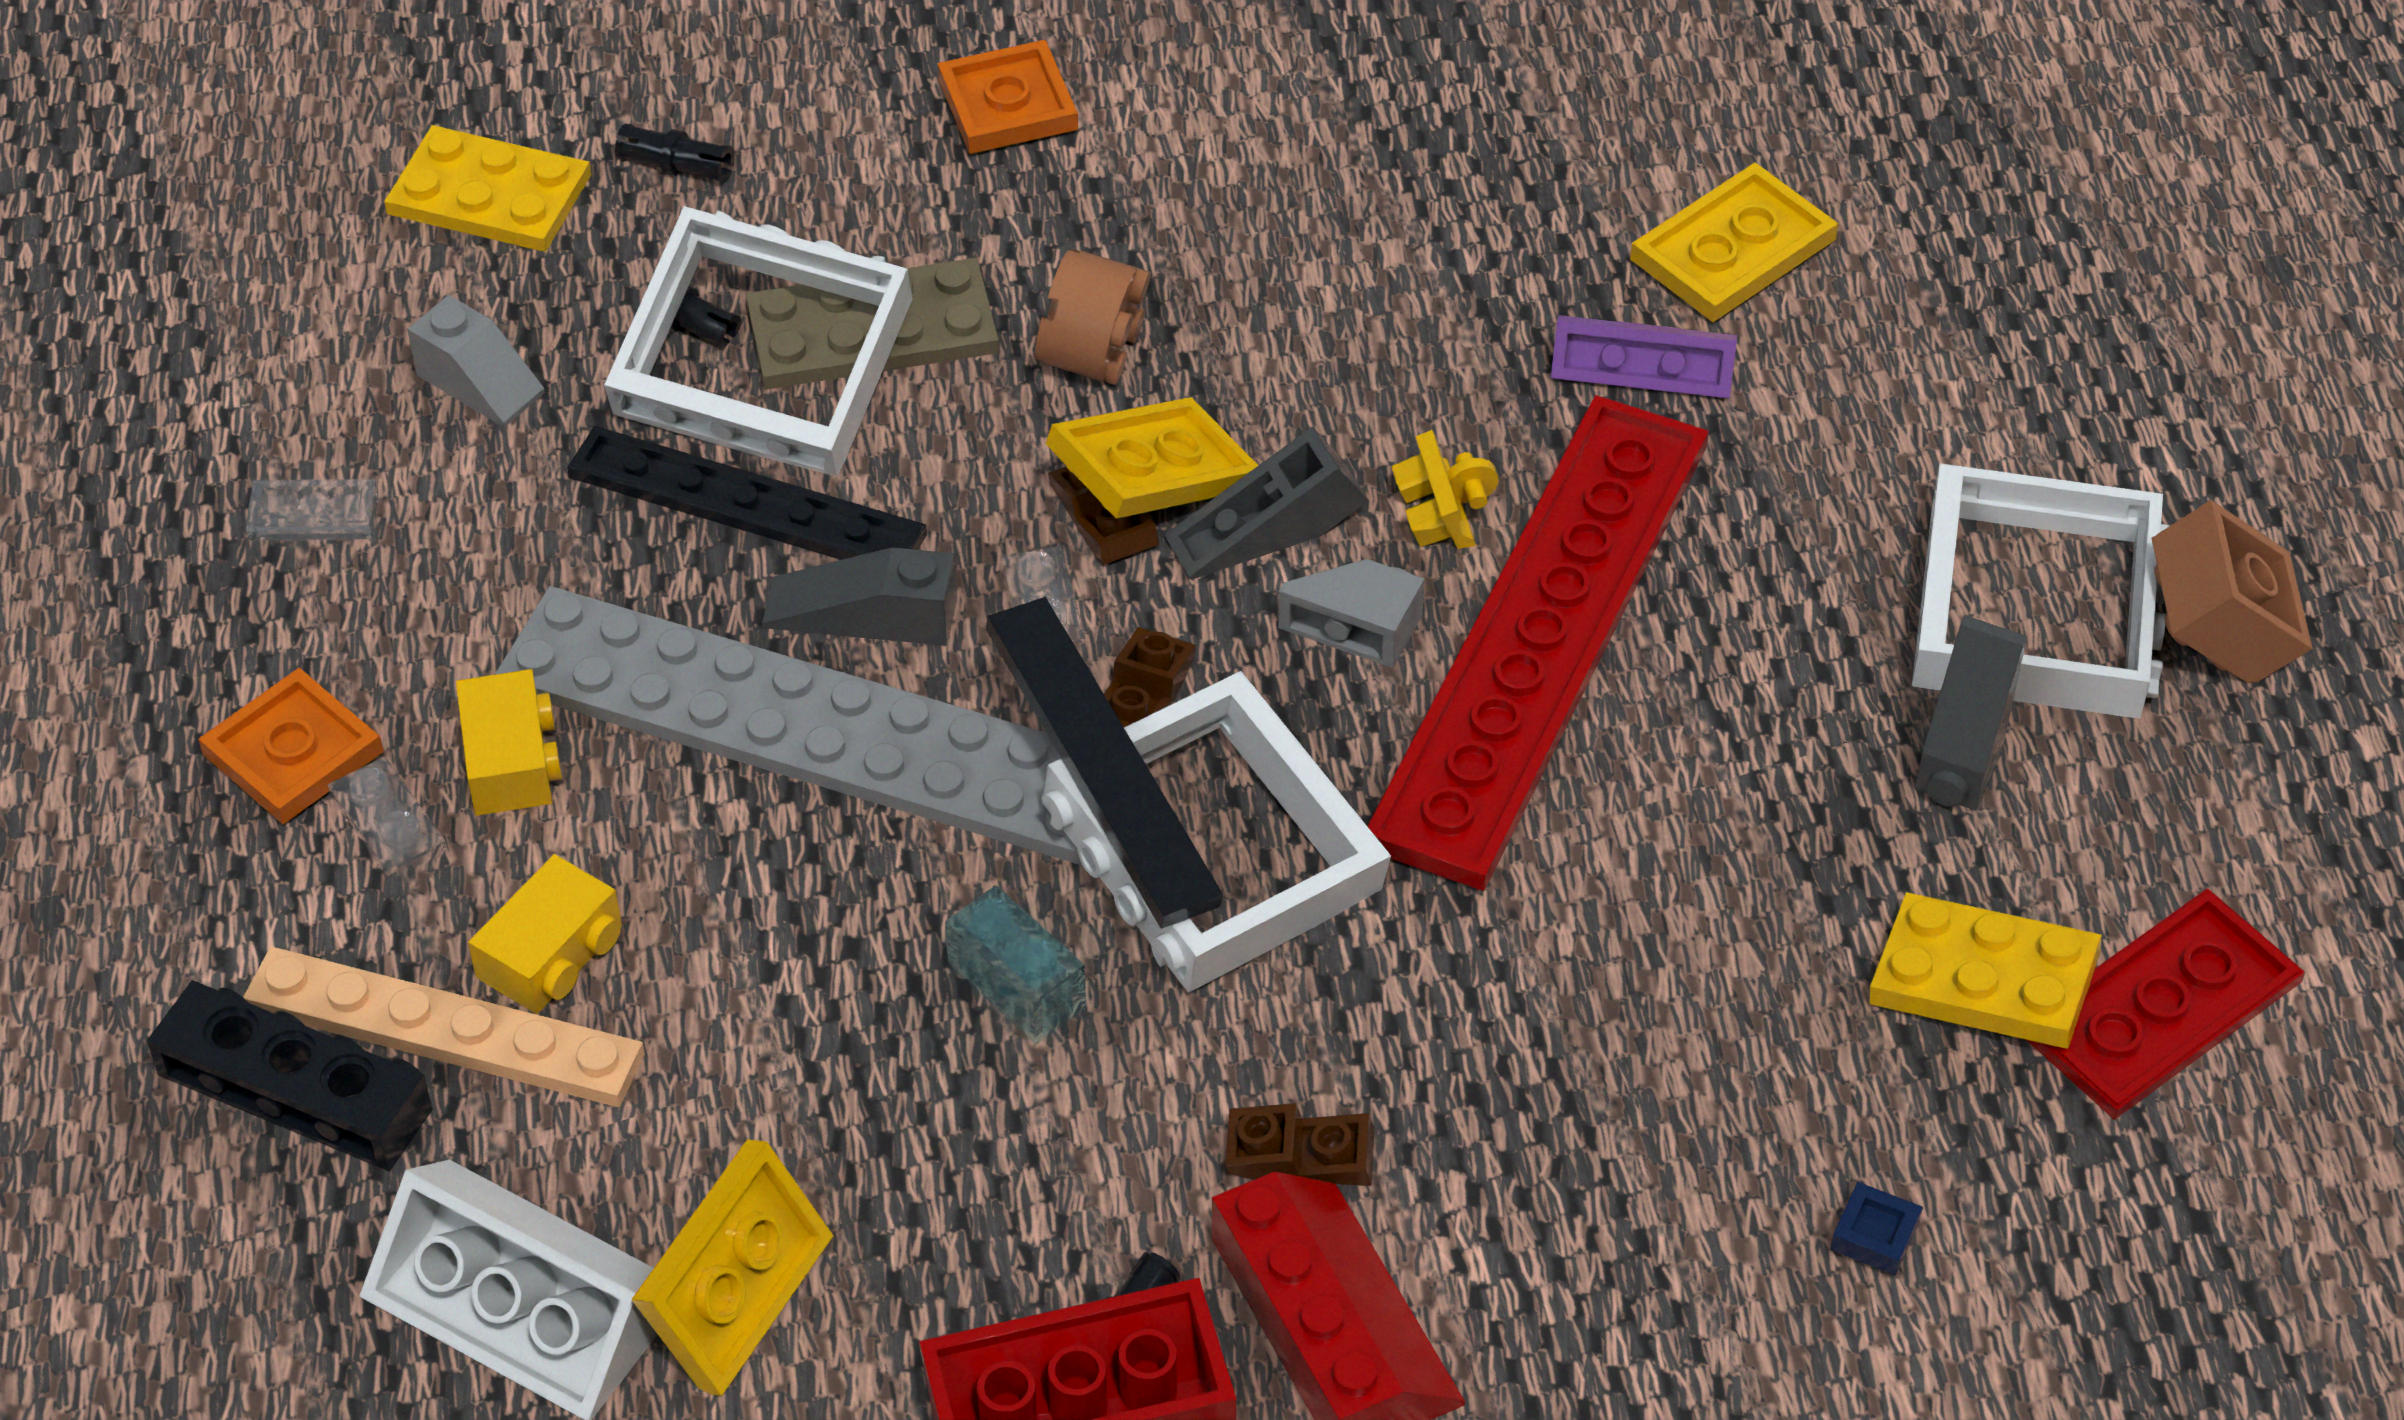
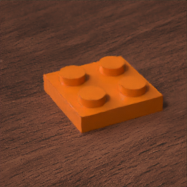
[937,39,1078,154]
[198,668,384,825]

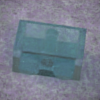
[945,885,1086,1045]

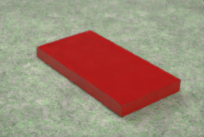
[2025,888,2305,1120]

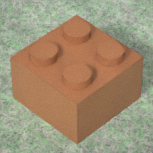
[2151,500,2313,683]

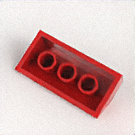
[1212,1171,1465,1420]
[919,1278,1236,1420]

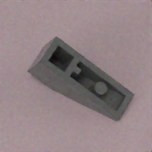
[1164,426,1369,580]
[762,547,957,646]
[1915,615,2027,811]

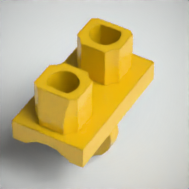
[1391,430,1499,549]

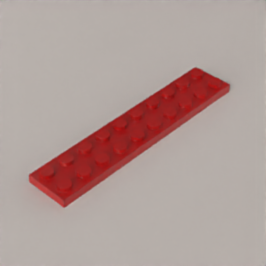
[1367,395,1709,891]

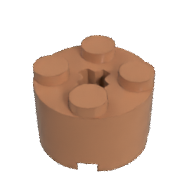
[1035,249,1151,386]

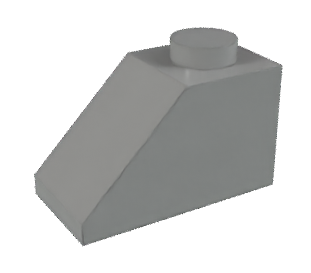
[407,295,545,428]
[1278,559,1424,668]

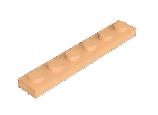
[243,946,645,1108]

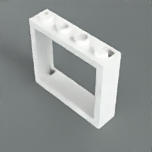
[604,206,913,477]
[1912,463,2170,719]
[1041,671,1391,993]

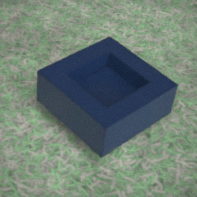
[1830,1181,1923,1275]

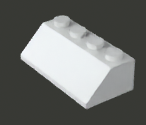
[359,1159,657,1420]

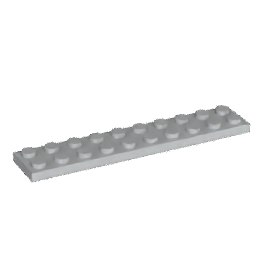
[495,586,1083,866]

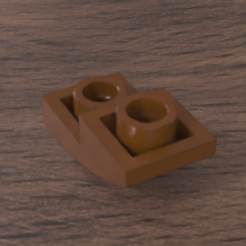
[1048,467,1159,565]
[1104,627,1196,727]
[1225,1103,1375,1186]

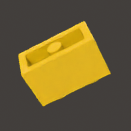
[456,669,562,816]
[468,854,622,1014]

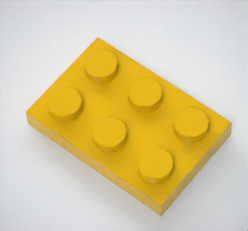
[384,125,592,252]
[1630,162,1839,323]
[1045,397,1259,519]
[1870,892,2102,1049]
[631,1139,834,1396]

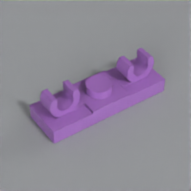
[1551,315,1737,398]

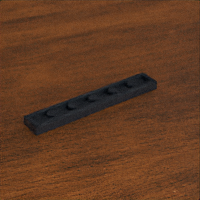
[567,426,927,560]
[986,596,1223,929]

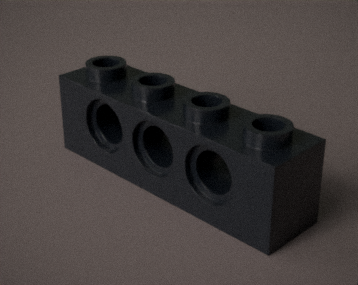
[147,980,433,1172]

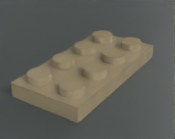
[746,257,999,390]

